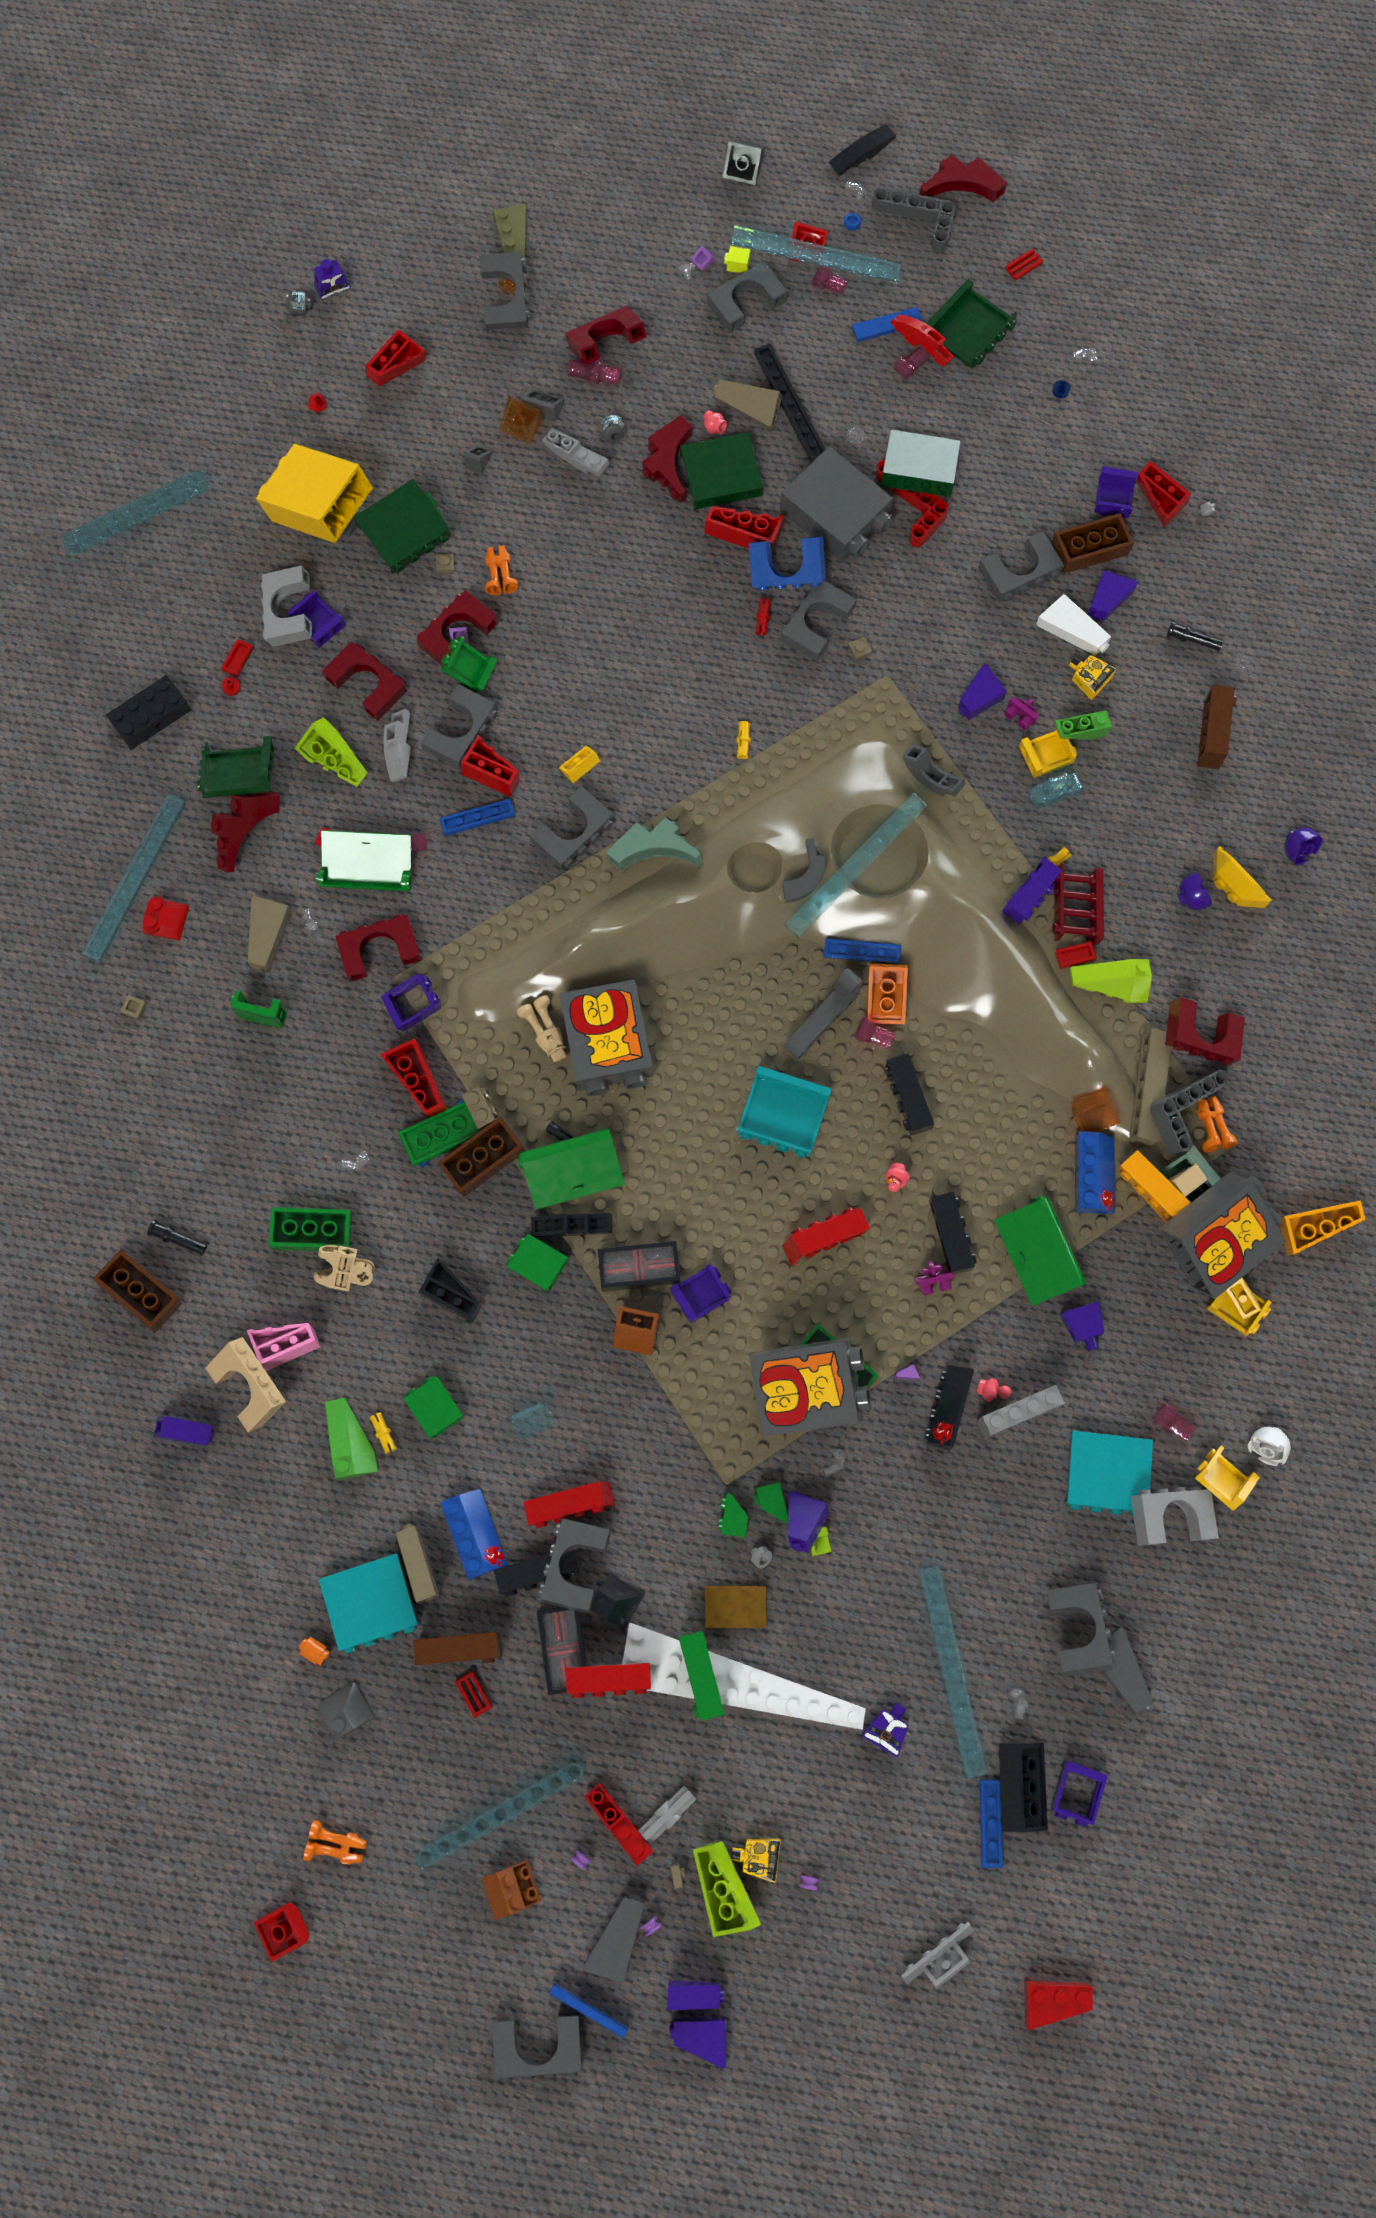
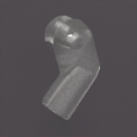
[302,908,318,931]

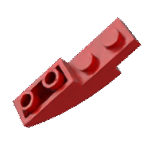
[890,315,954,368]
[584,1783,654,1866]

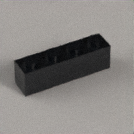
[884,1053,934,1136]
[929,1191,977,1275]
[493,1550,579,1597]

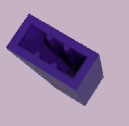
[1088,570,1138,620]
[958,664,1007,720]
[153,1416,214,1446]
[788,1491,829,1553]
[667,1980,724,2010]
[670,2018,726,2068]

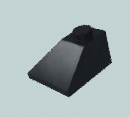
[591,1573,645,1630]

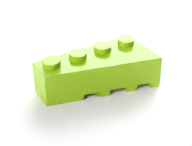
[693,1841,761,1937]

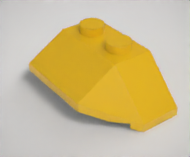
[1213,846,1272,908]

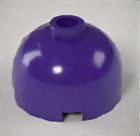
[1284,827,1323,866]
[1177,872,1212,910]

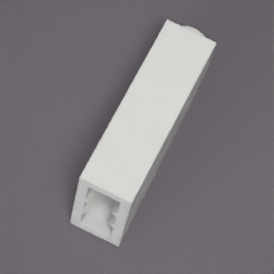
[1036,594,1111,656]

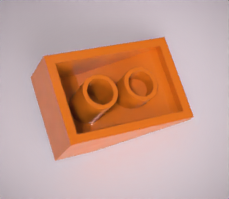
[867,963,908,1024]

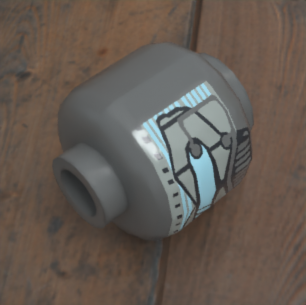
[286,290,311,315]
[601,415,626,442]

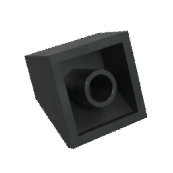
[722,140,765,185]

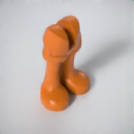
[485,545,518,596]
[1196,1096,1238,1153]
[303,1820,367,1865]

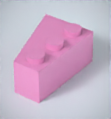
[247,1323,321,1371]

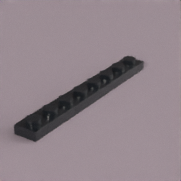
[754,343,826,463]

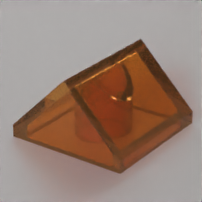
[499,396,543,444]
[1071,1087,1122,1132]

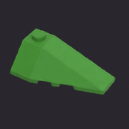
[325,1398,378,1480]

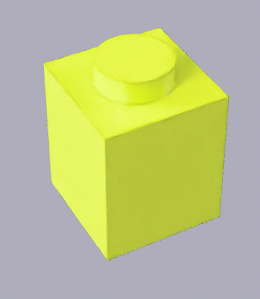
[724,246,751,273]

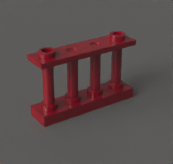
[1052,864,1104,945]

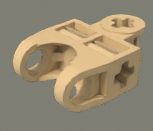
[313,1245,375,1292]

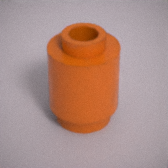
[299,1637,331,1666]

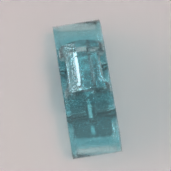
[1028,772,1084,809]

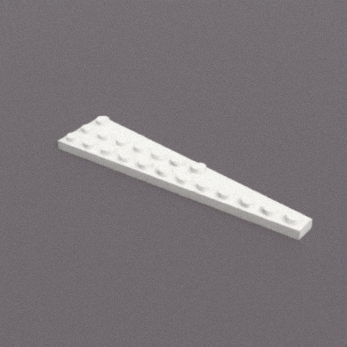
[622,1623,866,1730]

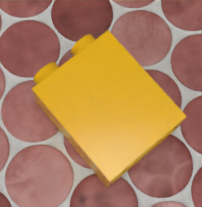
[256,444,373,543]

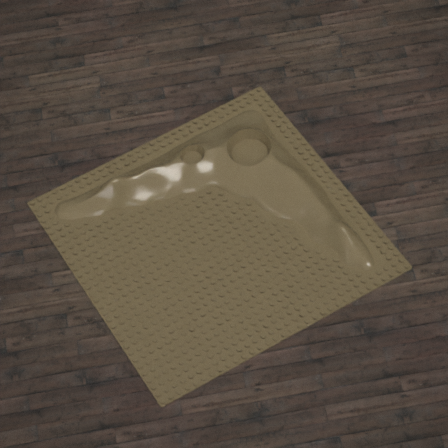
[395,676,1232,1485]

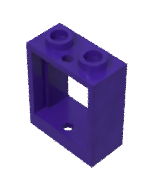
[380,974,441,1031]
[1050,1760,1108,1827]

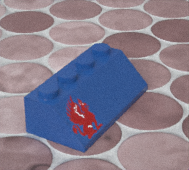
[1075,1132,1115,1214]
[440,1489,508,1580]

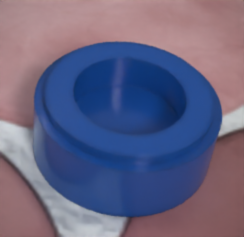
[844,213,861,231]

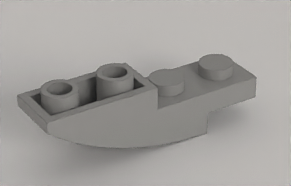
[542,428,610,476]
[384,709,411,782]

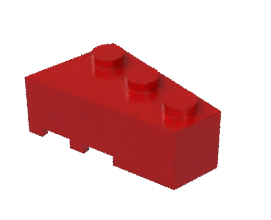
[365,329,426,387]
[1137,461,1191,527]
[461,735,519,797]
[1024,1981,1093,2031]

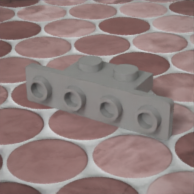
[901,1922,974,1989]

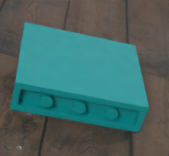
[737,1066,832,1158]
[1064,1431,1153,1517]
[319,1553,420,1654]

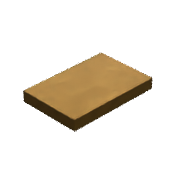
[705,1586,766,1628]

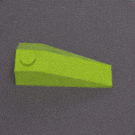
[295,717,368,787]
[1069,959,1152,1003]

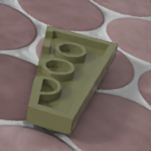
[493,203,527,258]

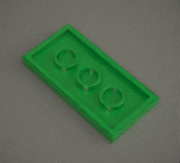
[398,1101,481,1167]

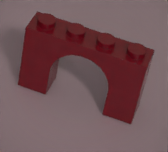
[565,306,647,365]
[416,590,499,666]
[322,641,407,721]
[335,914,422,982]
[1165,997,1245,1065]

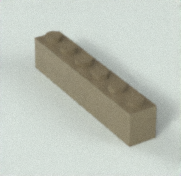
[1129,1028,1172,1146]

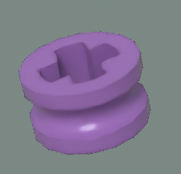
[570,1850,592,1871]
[799,1875,819,1891]
[640,1916,662,1937]

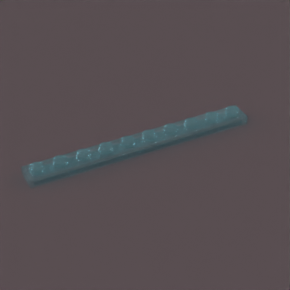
[731,225,901,283]
[785,793,928,939]
[82,794,186,963]
[919,1566,987,1779]

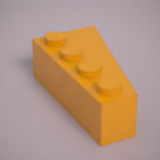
[1119,1150,1191,1223]
[1280,1200,1366,1256]

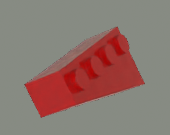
[704,507,785,554]
[380,1038,447,1117]
[782,1207,870,1266]
[523,1481,615,1529]
[566,1663,651,1698]

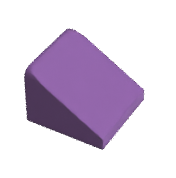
[691,246,717,271]
[449,626,469,645]
[894,1365,920,1381]

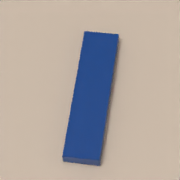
[852,307,923,342]
[439,798,515,836]
[824,938,901,964]
[979,1779,1003,1868]
[549,1983,628,2038]

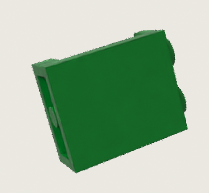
[440,636,498,693]
[230,990,288,1029]
[507,1234,569,1293]
[403,1376,465,1440]

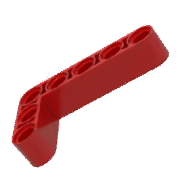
[876,460,949,547]

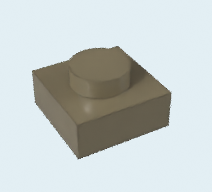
[436,554,455,573]
[848,636,872,661]
[120,995,147,1020]
[671,1863,686,1889]

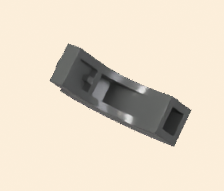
[902,744,966,797]
[782,838,825,903]

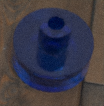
[1052,380,1070,399]

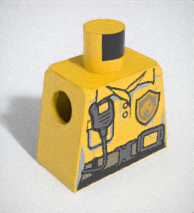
[1069,656,1116,700]
[731,1838,781,1883]

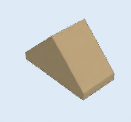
[1168,1163,1207,1197]

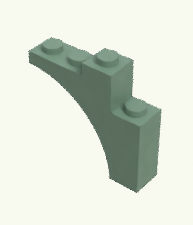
[606,817,703,872]

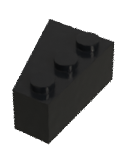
[419,1258,482,1323]

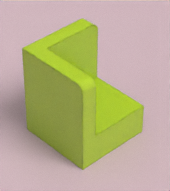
[810,1527,831,1557]

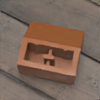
[613,1306,660,1356]
[482,1859,541,1920]

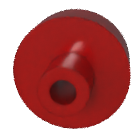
[308,393,326,413]
[222,677,241,696]

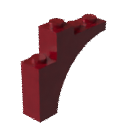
[919,154,1007,203]
[642,415,692,503]
[211,791,280,873]

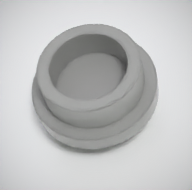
[1198,502,1216,517]

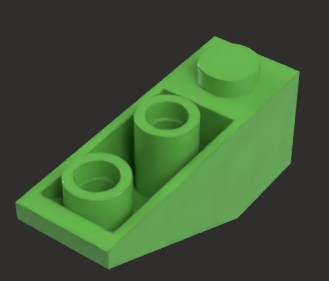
[1055,710,1112,740]

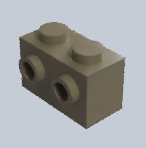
[462,1086,500,1130]

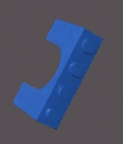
[749,536,826,591]

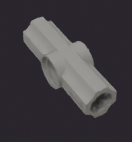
[638,1786,696,1844]

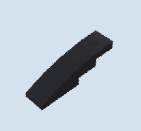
[829,124,896,176]
[531,1213,612,1237]

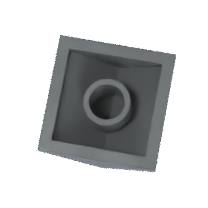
[521,389,565,422]

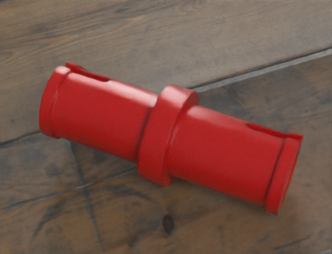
[755,598,771,636]

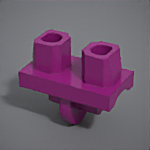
[1004,696,1039,730]
[914,1261,953,1296]

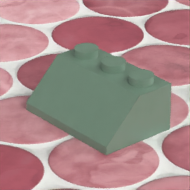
[1159,1145,1221,1203]

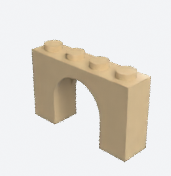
[206,1337,286,1433]

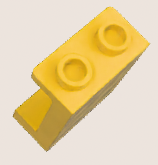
[1019,730,1077,778]
[1206,1291,1271,1336]
[1195,1445,1260,1511]

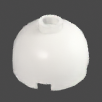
[1248,1427,1291,1466]

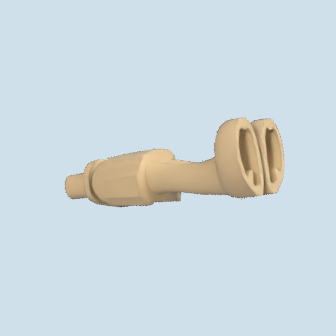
[516,995,567,1063]

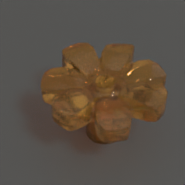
[499,278,517,294]

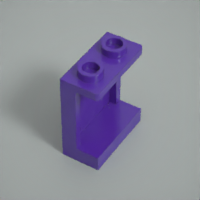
[1094,466,1138,518]
[288,590,346,648]
[670,1264,732,1324]

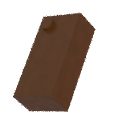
[1051,514,1134,574]
[1197,684,1237,770]
[438,1116,526,1197]
[93,1250,182,1334]
[413,1632,502,1666]

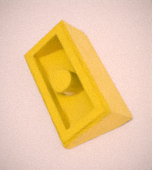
[559,746,600,783]
[1226,1277,1261,1319]

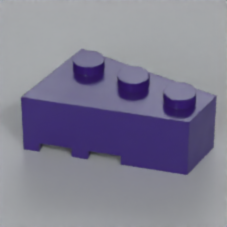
[1002,857,1062,925]

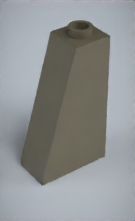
[714,379,782,431]
[247,896,291,973]
[396,1524,440,1604]

